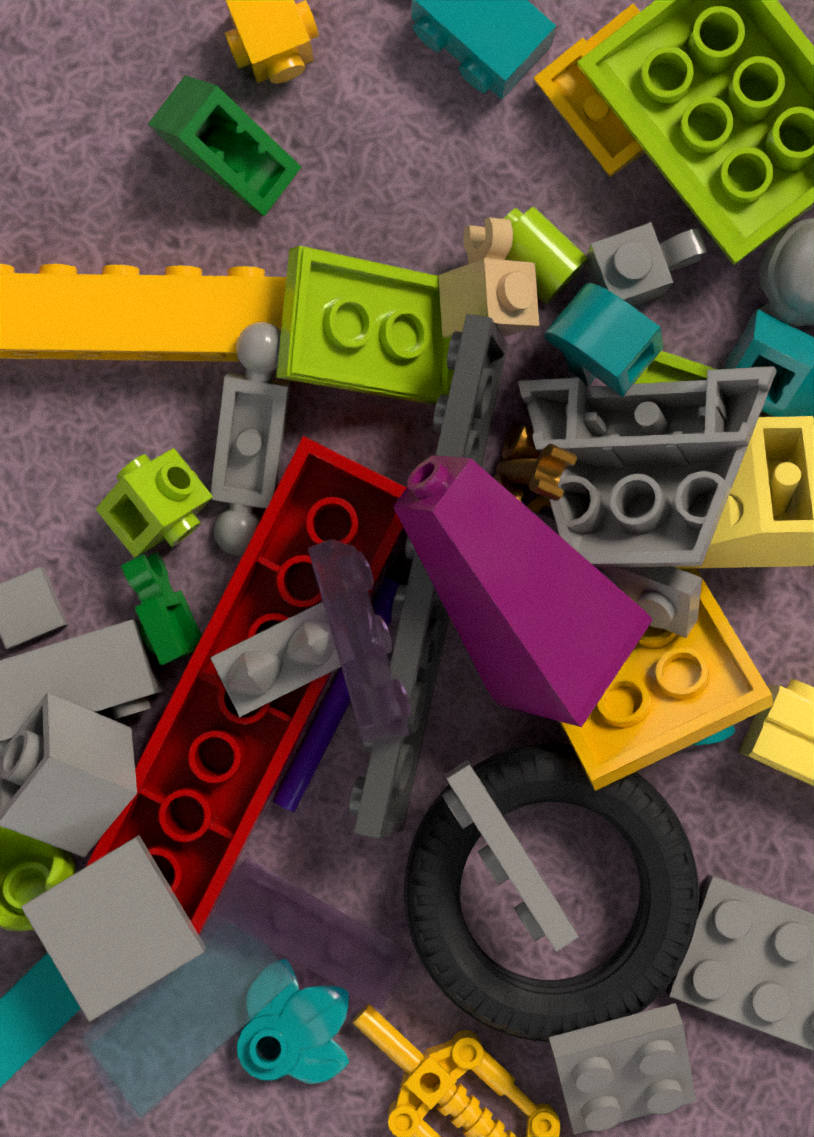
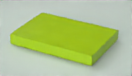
[276,246,454,406]

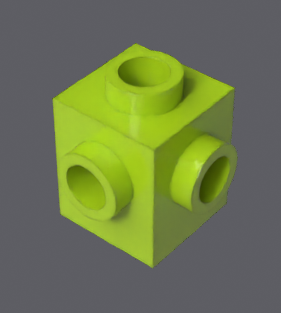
[95,448,213,558]

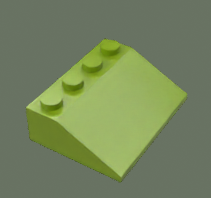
[577,0,814,265]

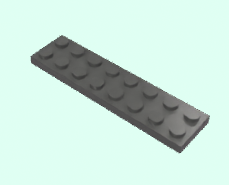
[349,313,509,839]

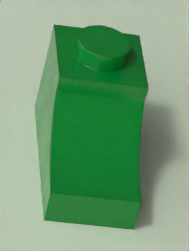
[147,75,301,216]

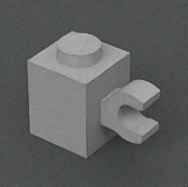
[586,222,707,307]

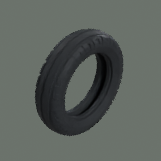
[404,744,699,1042]

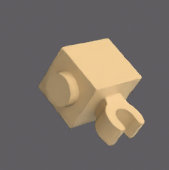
[438,217,539,338]

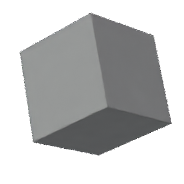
[0,692,137,857]

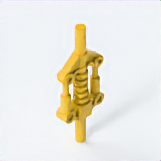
[352,1003,560,1137]

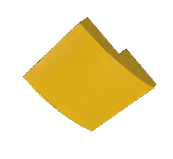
[533,3,645,177]

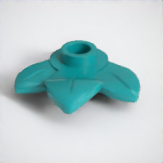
[237,958,349,1084]

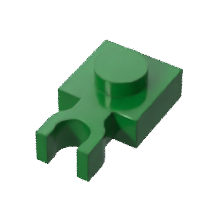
[121,552,202,666]

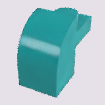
[543,283,664,397]

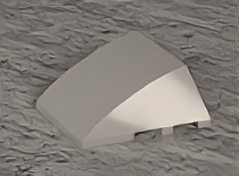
[518,366,776,568]

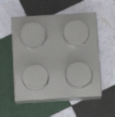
[549,1003,696,1135]

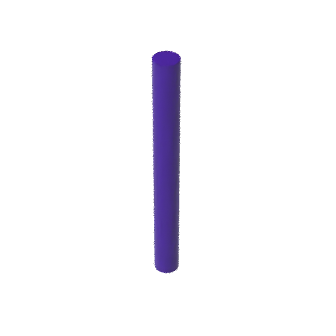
[273,577,400,812]

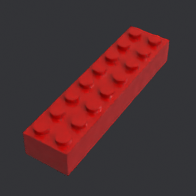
[86,436,407,936]

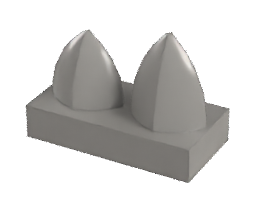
[210,599,359,717]

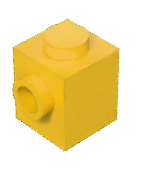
[224,0,319,84]

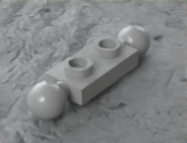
[211,322,291,556]

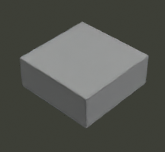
[0,567,68,649]

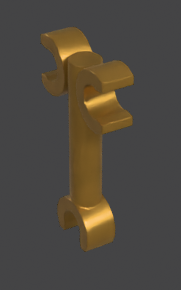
[493,425,577,502]

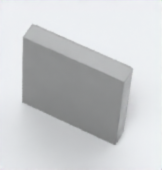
[21,835,207,1022]

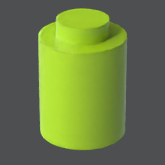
[503,207,589,305]

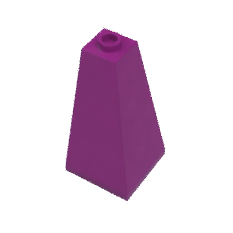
[393,455,653,727]

